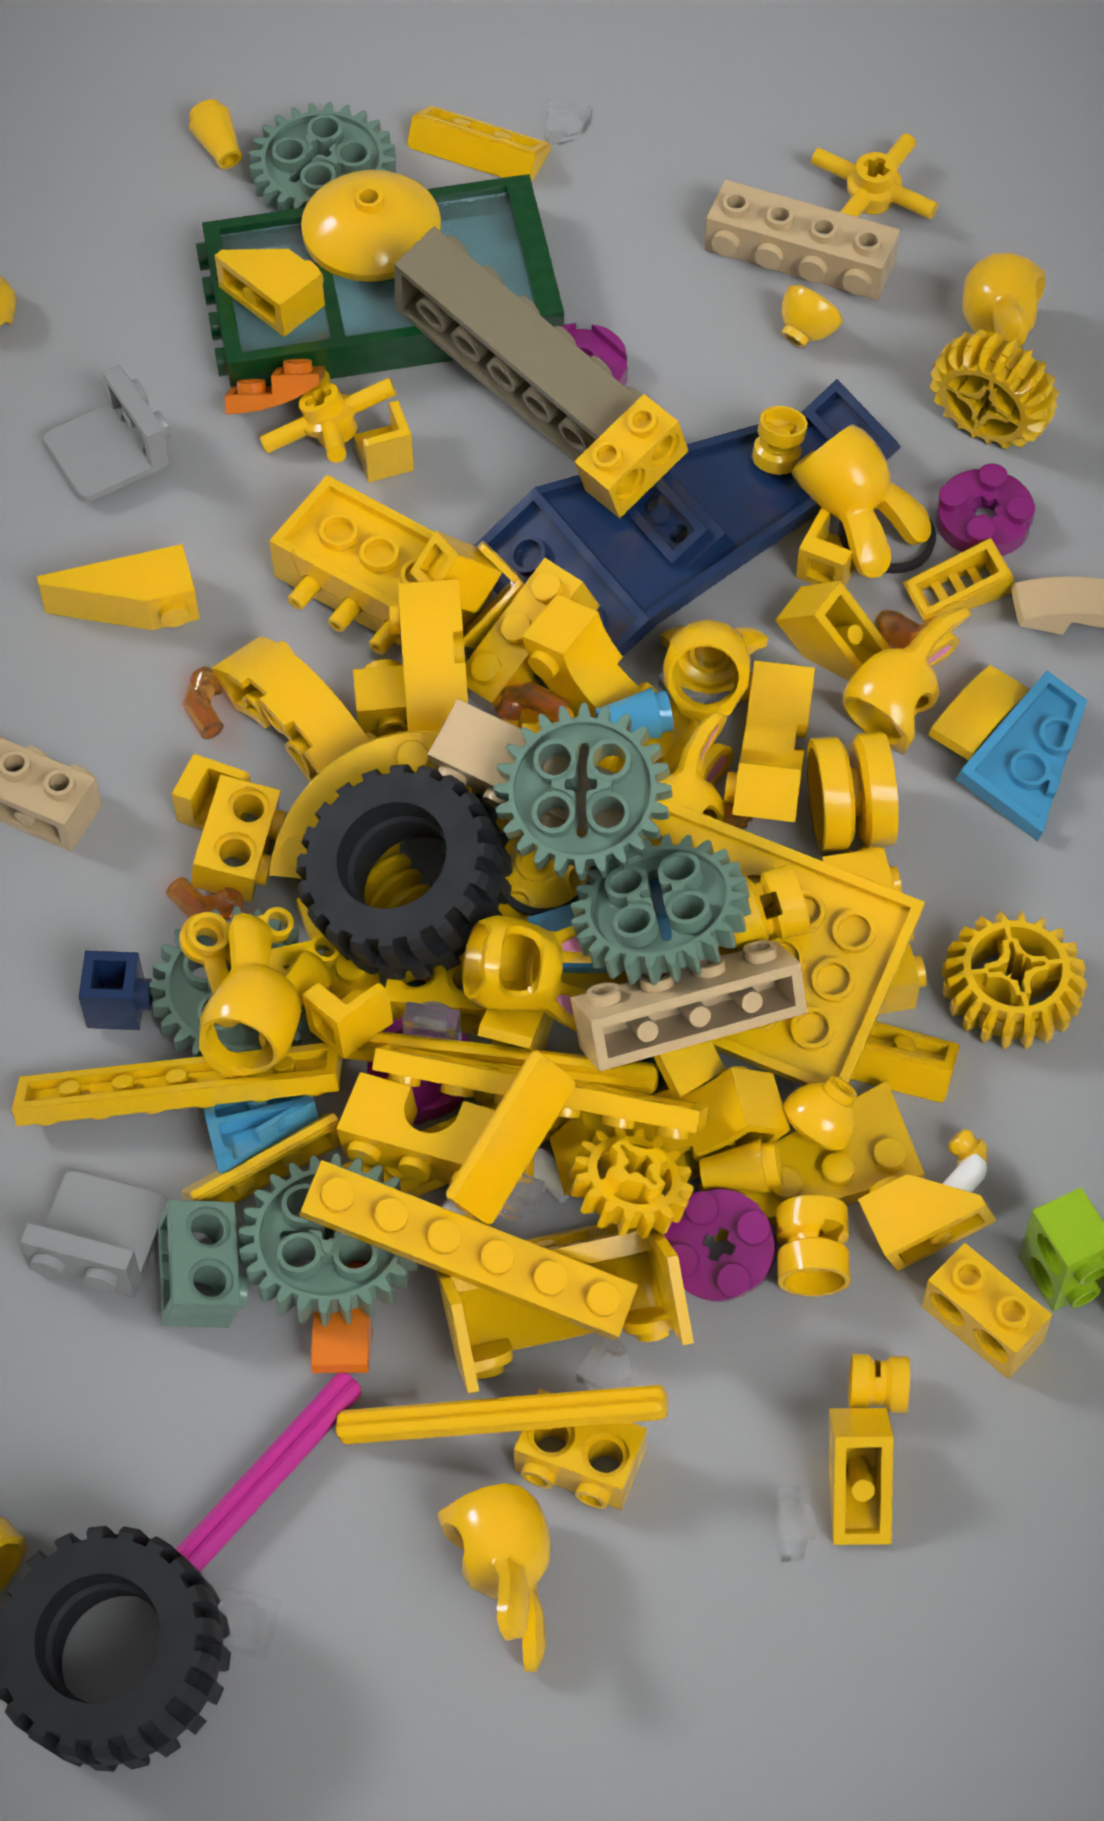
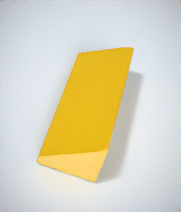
[407,105,552,182]
[852,1022,960,1103]
[446,1050,576,1225]
[181,1113,341,1204]

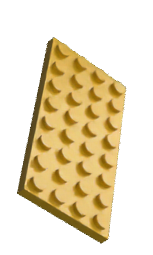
[496,800,925,1086]

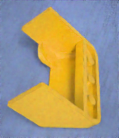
[436,1222,694,1394]

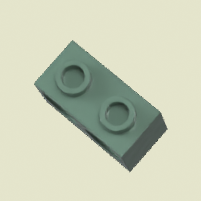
[157,1200,248,1328]

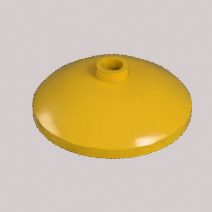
[301,170,441,282]

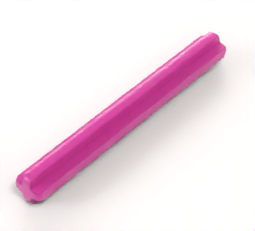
[176,1373,361,1572]

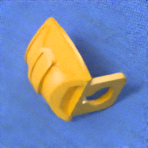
[463,541,524,649]

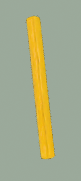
[341,1032,659,1094]
[335,1385,669,1444]

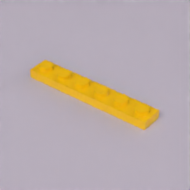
[12,1043,342,1126]
[372,1044,709,1139]
[299,1160,638,1341]

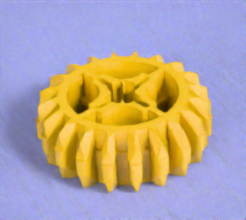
[929,329,1059,449]
[941,910,1087,1050]

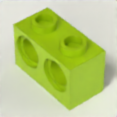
[1019,1187,1104,1312]

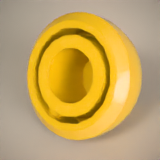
[781,285,843,348]
[783,1076,857,1150]

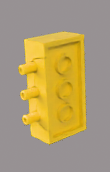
[269,475,491,655]

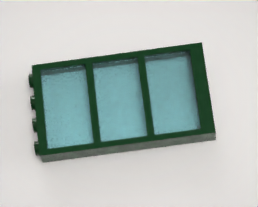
[196,174,564,388]

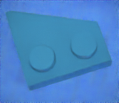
[203,1095,318,1174]

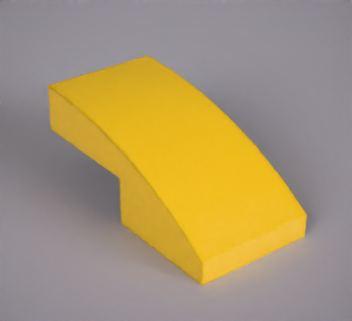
[928,665,1030,761]

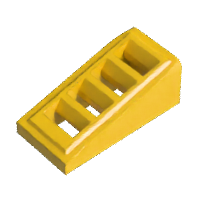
[903,538,1015,625]

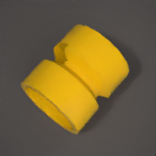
[733,864,811,952]
[776,1195,851,1296]

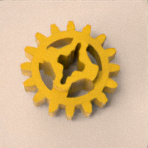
[569,1127,694,1239]

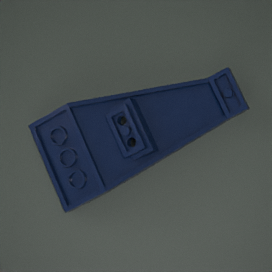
[473,379,901,658]

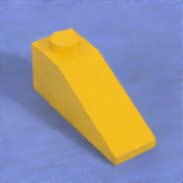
[36,544,200,630]

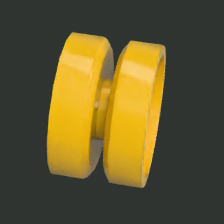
[807,731,899,852]

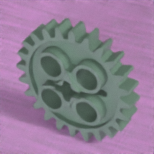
[249,102,397,211]
[494,703,673,881]
[571,834,751,985]
[150,906,313,1057]
[239,1154,419,1326]

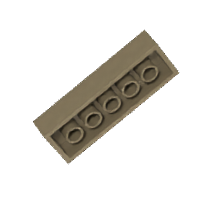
[394,226,642,461]

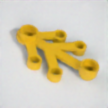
[179,907,353,1048]

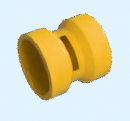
[752,406,808,475]
[848,1353,910,1413]

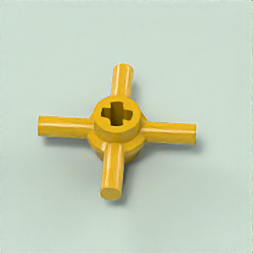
[811,133,939,220]
[260,371,398,463]

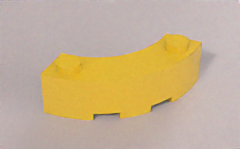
[389,579,468,731]
[521,594,699,774]
[212,636,376,783]
[724,660,815,822]
[269,730,440,878]
[550,1066,790,1196]

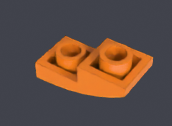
[224,359,325,414]
[311,1260,373,1373]

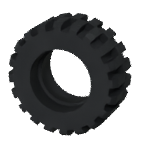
[296,764,513,980]
[0,1525,231,1772]

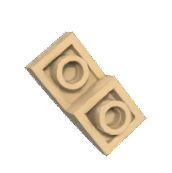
[1011,576,1104,635]

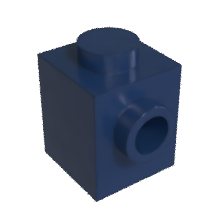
[78,950,153,1030]

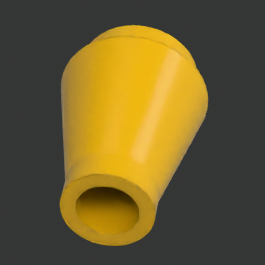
[189,99,243,169]
[699,1138,783,1193]

